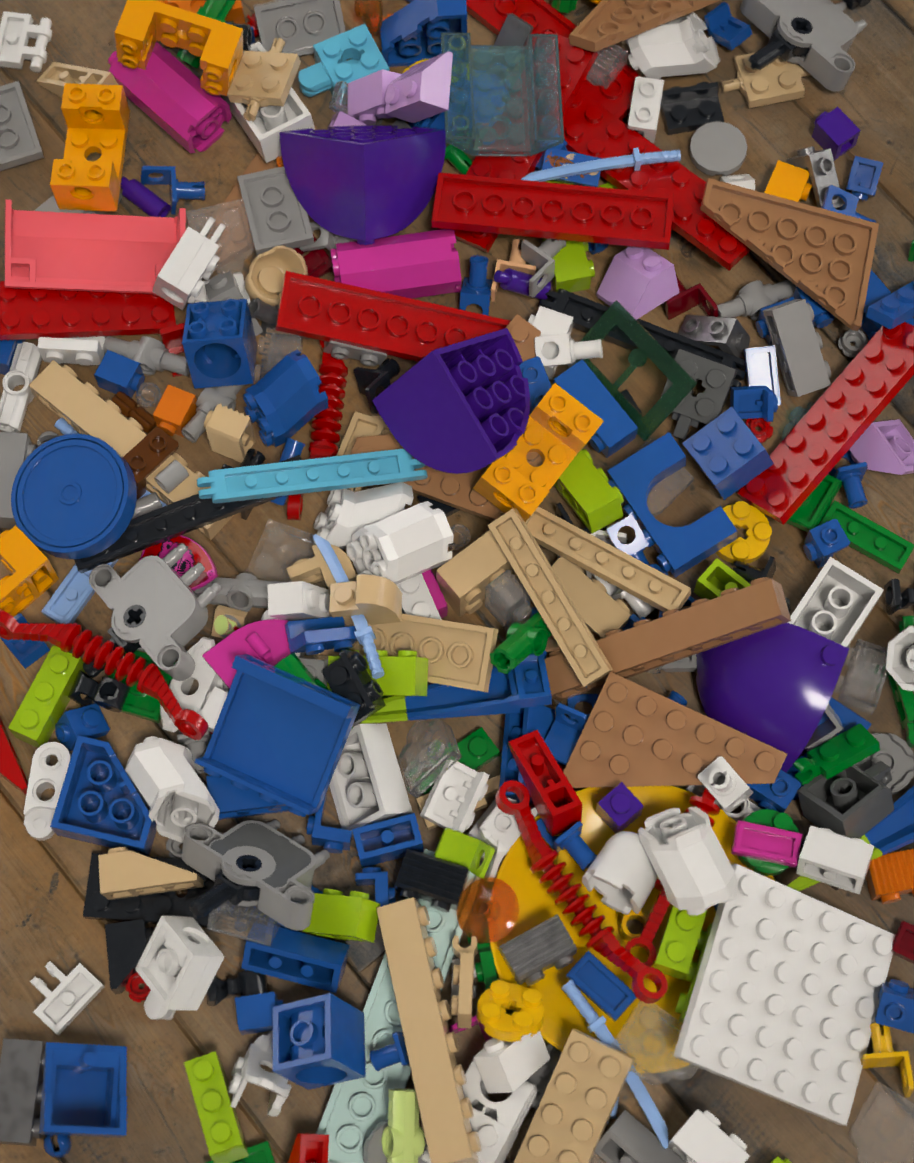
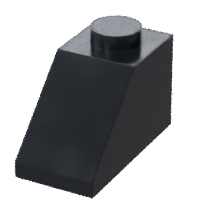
[105,919,154,994]

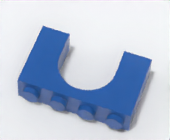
[607,432,738,578]

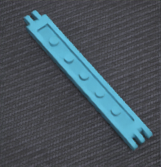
[197,448,428,504]

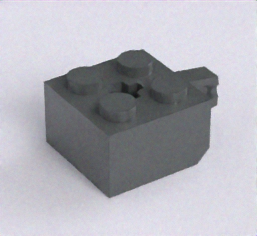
[658,349,738,440]
[797,761,895,839]

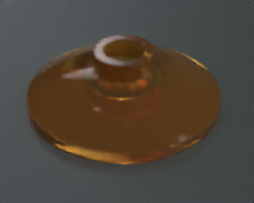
[355,0,383,37]
[457,878,519,943]

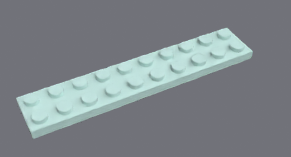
[316,849,483,1163]

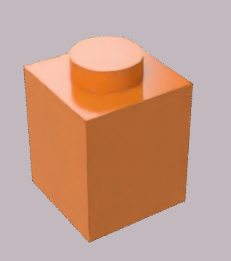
[153,384,197,437]

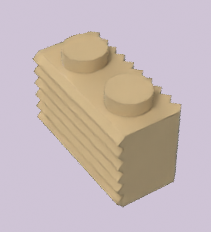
[204,403,256,463]

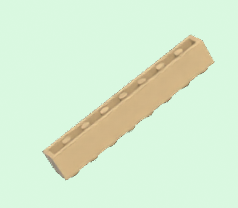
[29,360,234,540]
[376,897,481,1163]

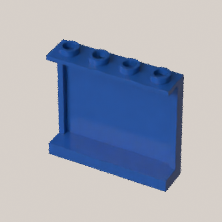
[195,654,360,817]

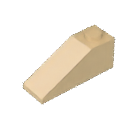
[37,62,127,99]
[98,847,204,900]

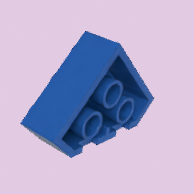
[380,0,467,67]
[50,735,157,857]

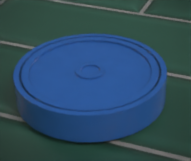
[11,434,137,559]

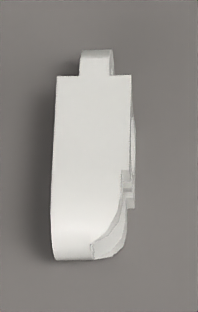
[23,742,71,841]

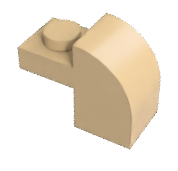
[286,544,357,593]
[329,575,402,625]

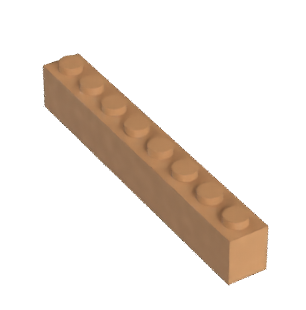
[545,577,791,701]

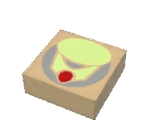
[211,604,248,639]

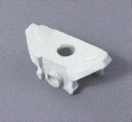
[160,637,229,732]
[467,798,539,884]
[228,1030,292,1116]

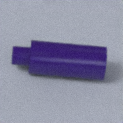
[120,177,171,217]
[494,268,551,300]

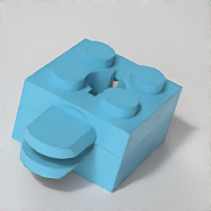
[298,24,389,108]

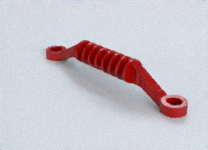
[287,340,348,521]
[0,610,209,740]
[495,780,668,1004]
[624,787,720,967]

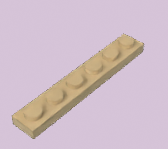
[525,506,691,612]
[488,508,613,687]

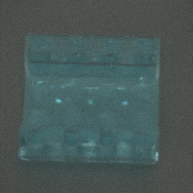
[441,32,564,156]

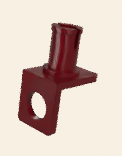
[666,275,718,320]

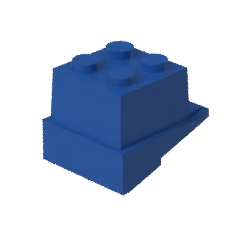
[39,1042,127,1138]

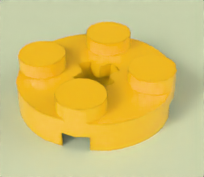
[716,501,772,564]
[477,980,545,1042]

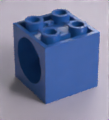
[182,299,257,389]
[273,993,366,1090]

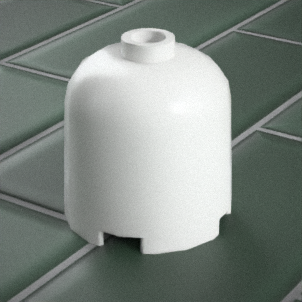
[582,831,659,915]

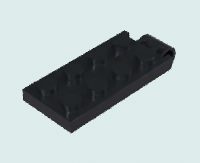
[83,853,244,928]

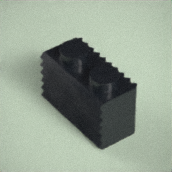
[395,849,469,913]

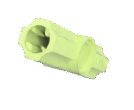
[382,1088,425,1163]

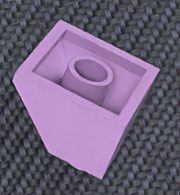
[849,419,914,475]

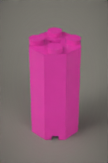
[108,41,232,153]
[330,229,462,298]

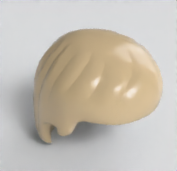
[245,245,308,307]

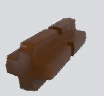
[111,391,156,433]

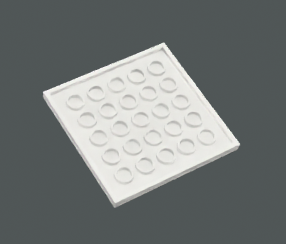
[673,864,896,1126]

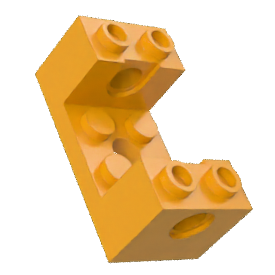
[115,0,243,97]
[50,83,130,212]
[473,383,604,522]
[0,525,59,617]

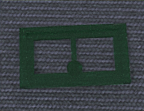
[575,300,697,441]

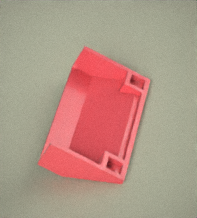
[4,199,186,294]

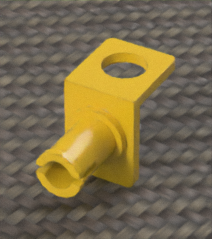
[861,1023,914,1098]

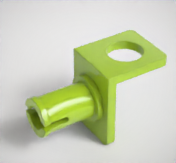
[434,828,495,879]

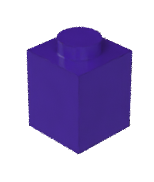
[812,106,860,160]
[595,782,644,834]

